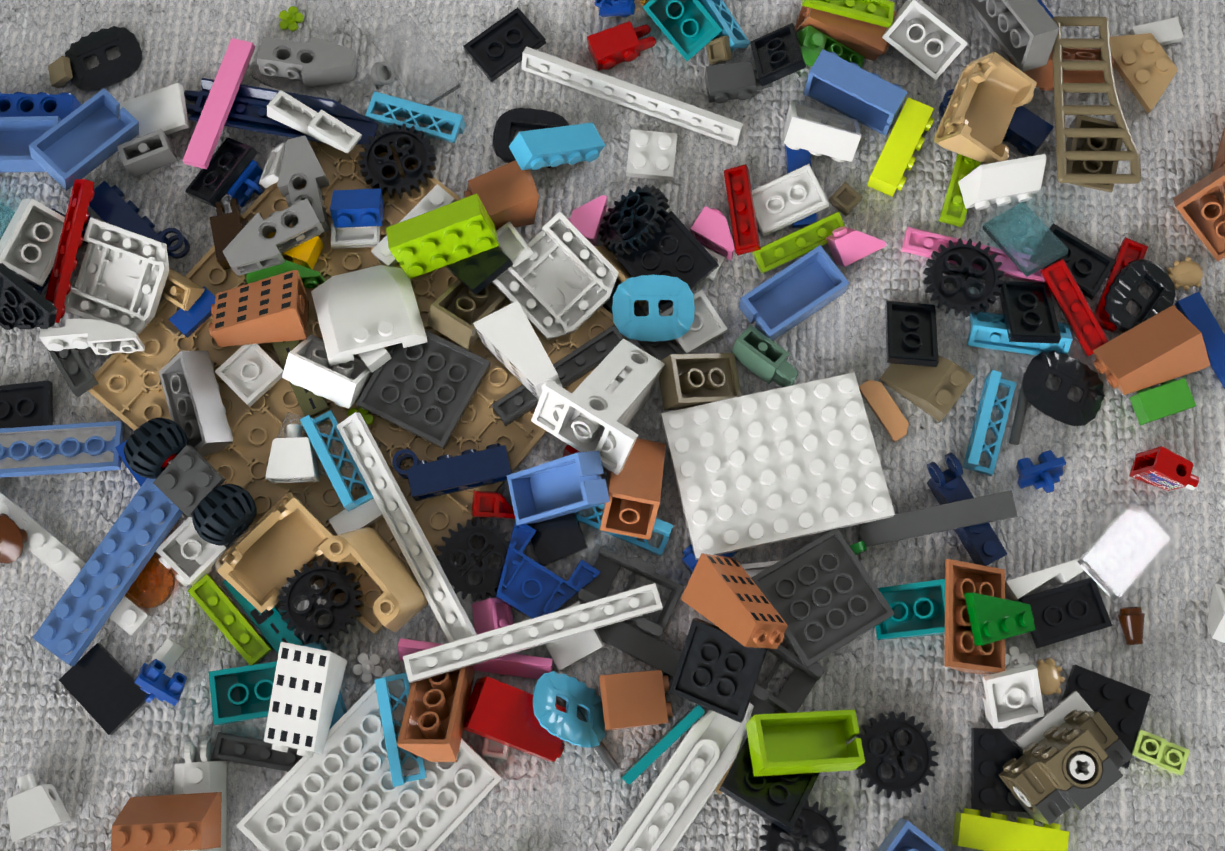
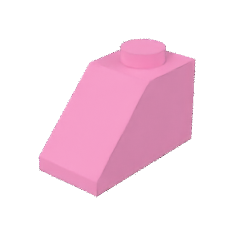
[567,195,608,246]
[690,206,735,261]
[826,226,887,267]

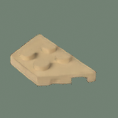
[1110,33,1178,113]

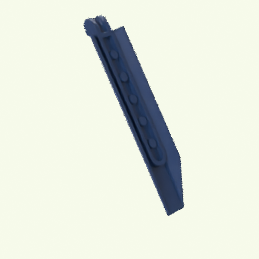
[184,78,378,145]

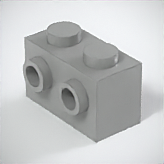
[117,129,178,178]

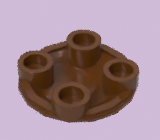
[0,513,28,564]

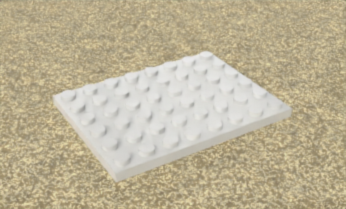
[661,372,895,560]
[236,668,502,851]

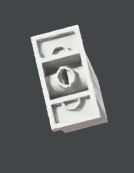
[531,339,665,475]

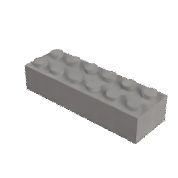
[966,0,1059,72]

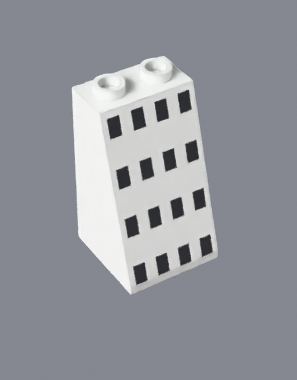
[473,300,563,400]
[264,642,347,758]

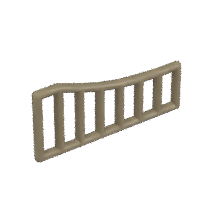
[1052,16,1141,184]

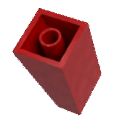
[463,676,566,762]

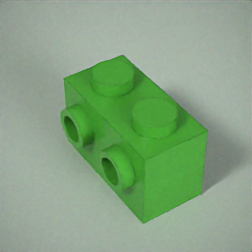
[1129,378,1196,426]

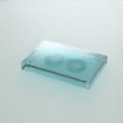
[983,202,1068,277]

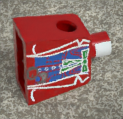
[1129,446,1199,491]

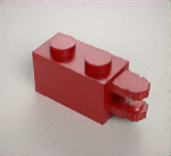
[587,21,657,71]

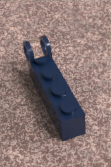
[939,89,1054,156]
[89,180,190,259]
[392,443,513,501]
[927,452,1007,566]

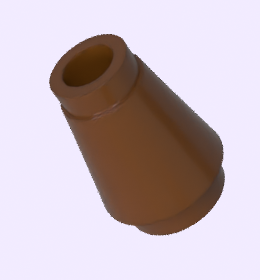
[1118,607,1145,645]

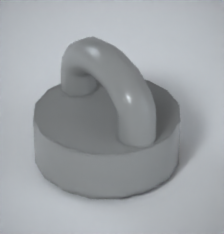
[371,61,395,86]

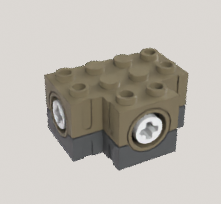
[998,710,1133,825]

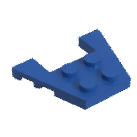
[496,521,601,619]

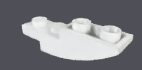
[39,318,145,355]

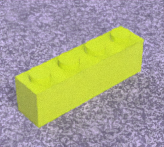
[867,97,935,197]
[952,808,1069,851]

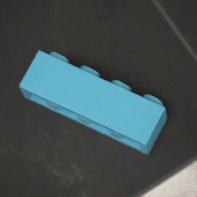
[509,123,606,170]

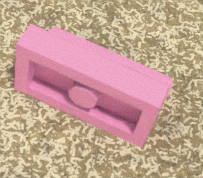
[472,598,513,635]

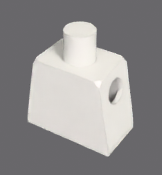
[266,424,320,483]
[7,773,71,843]

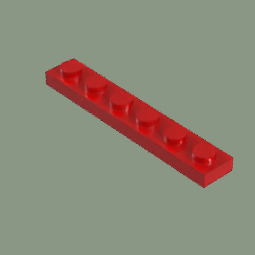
[45,179,94,323]

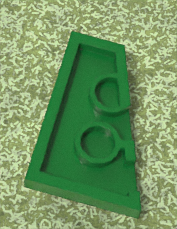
[964,592,1036,646]

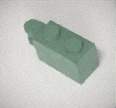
[731,325,798,388]

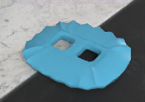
[612,274,695,342]
[533,671,605,748]

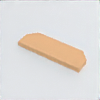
[859,380,909,442]

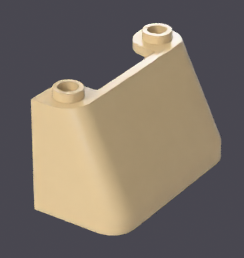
[934,52,1037,164]
[215,492,334,613]
[318,527,428,633]

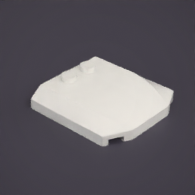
[492,212,619,340]
[64,217,169,335]
[311,265,428,366]

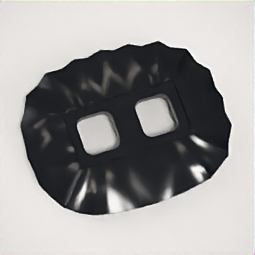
[65,26,142,91]
[492,108,569,168]
[1104,259,1176,332]
[1022,350,1105,426]

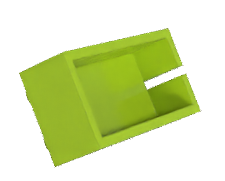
[386,194,499,279]
[746,709,865,777]

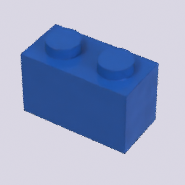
[330,188,385,228]

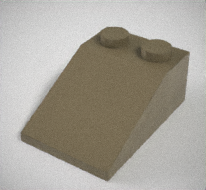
[1066,115,1123,193]
[427,279,508,349]
[659,353,742,411]
[879,355,974,422]

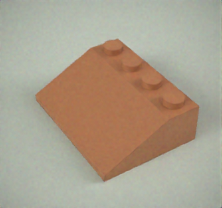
[1173,164,1225,262]
[945,559,1005,674]

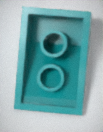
[643,0,723,62]
[875,579,945,640]
[208,661,277,726]

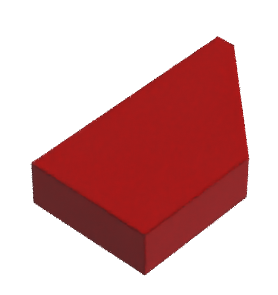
[471,490,515,519]

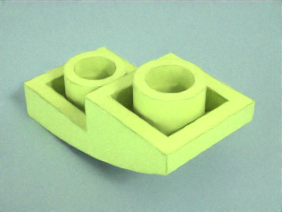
[1132,729,1190,776]

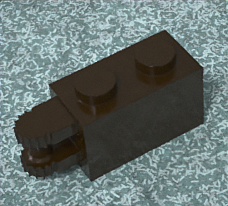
[210,198,248,270]

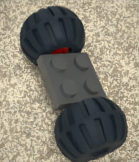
[124,418,257,546]

